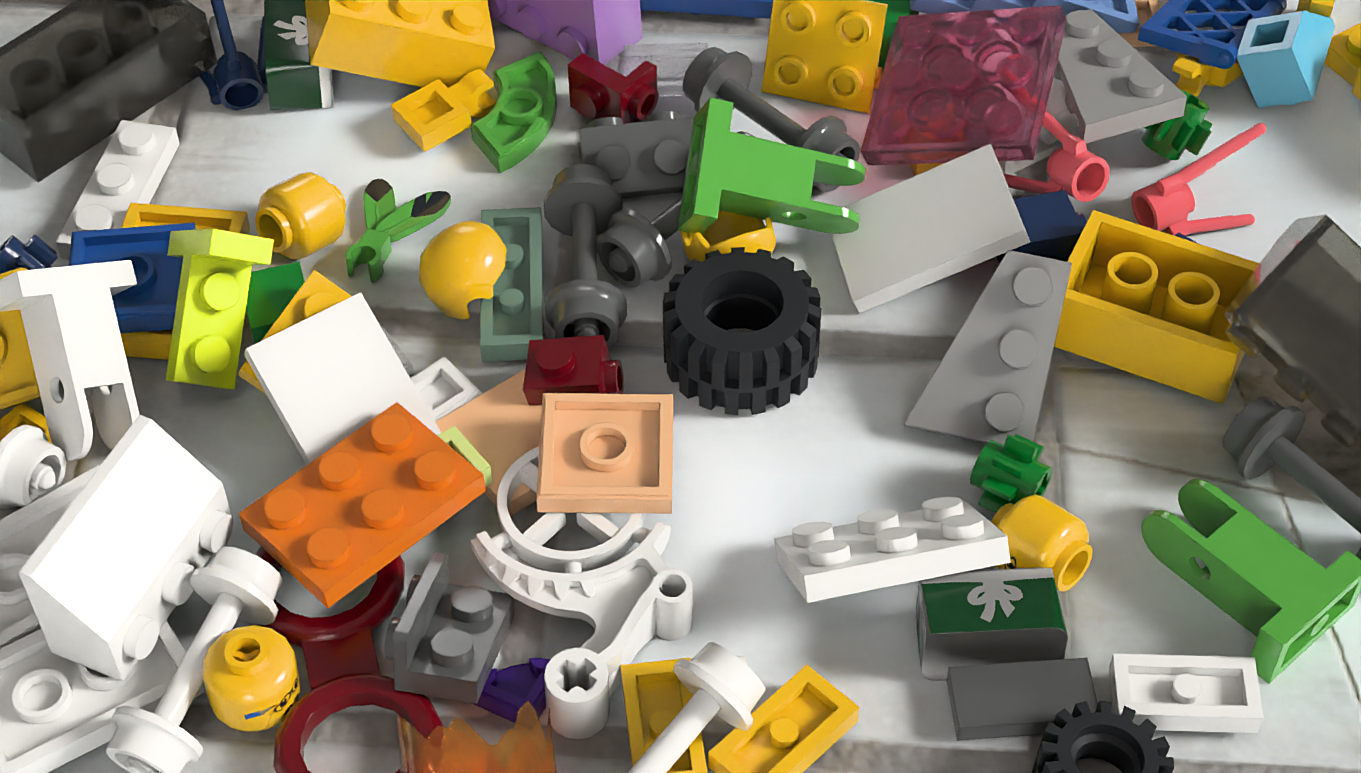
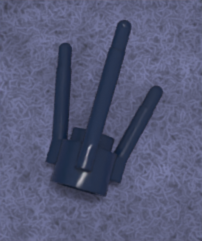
[186,0,268,110]

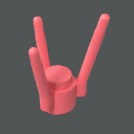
[1003,82,1110,202]
[1131,123,1266,236]

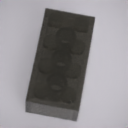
[0,0,217,183]

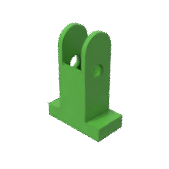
[678,97,866,234]
[1141,479,1361,684]

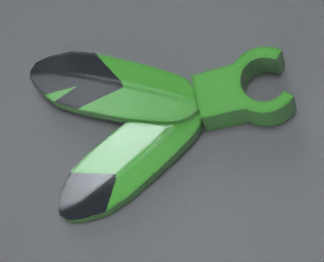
[345,179,451,283]

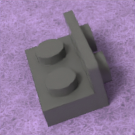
[384,552,514,704]

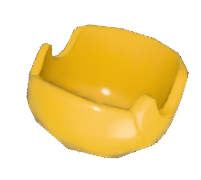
[680,211,776,262]
[419,221,507,320]

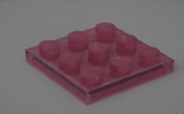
[860,5,1067,165]

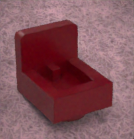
[567,53,659,124]
[523,335,624,405]

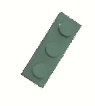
[480,207,544,362]

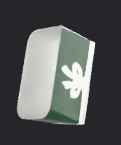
[264,0,334,110]

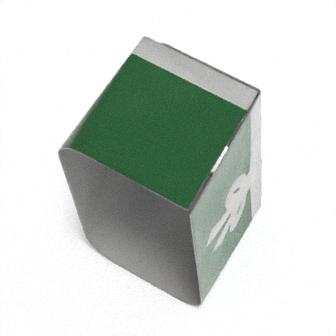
[915,567,1068,681]

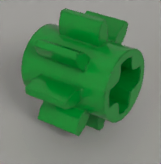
[1141,89,1212,160]
[970,434,1052,513]

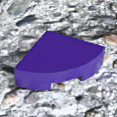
[471,658,551,730]

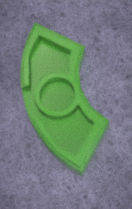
[470,51,557,173]

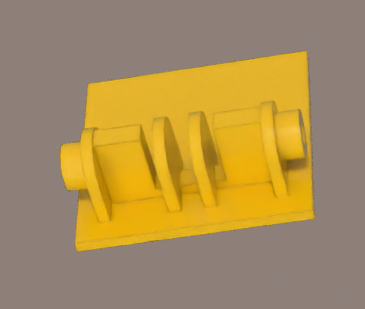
[761,0,888,114]

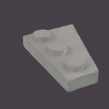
[1040,9,1187,144]
[904,250,1072,445]

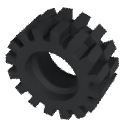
[1032,701,1174,773]

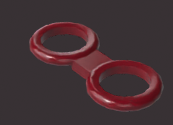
[255,546,444,773]

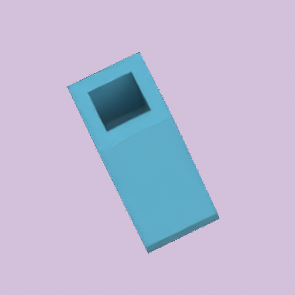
[1236,11,1335,108]

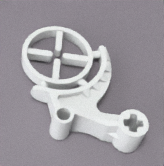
[471,446,693,739]

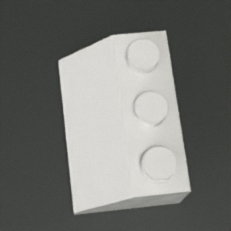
[18,415,234,682]

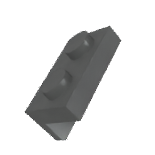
[578,111,694,198]

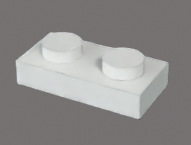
[1109,653,1264,733]

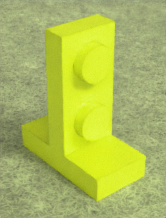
[166,229,274,390]

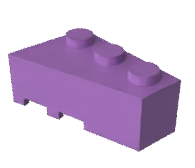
[488,0,643,67]

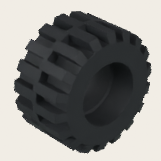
[663,247,822,415]

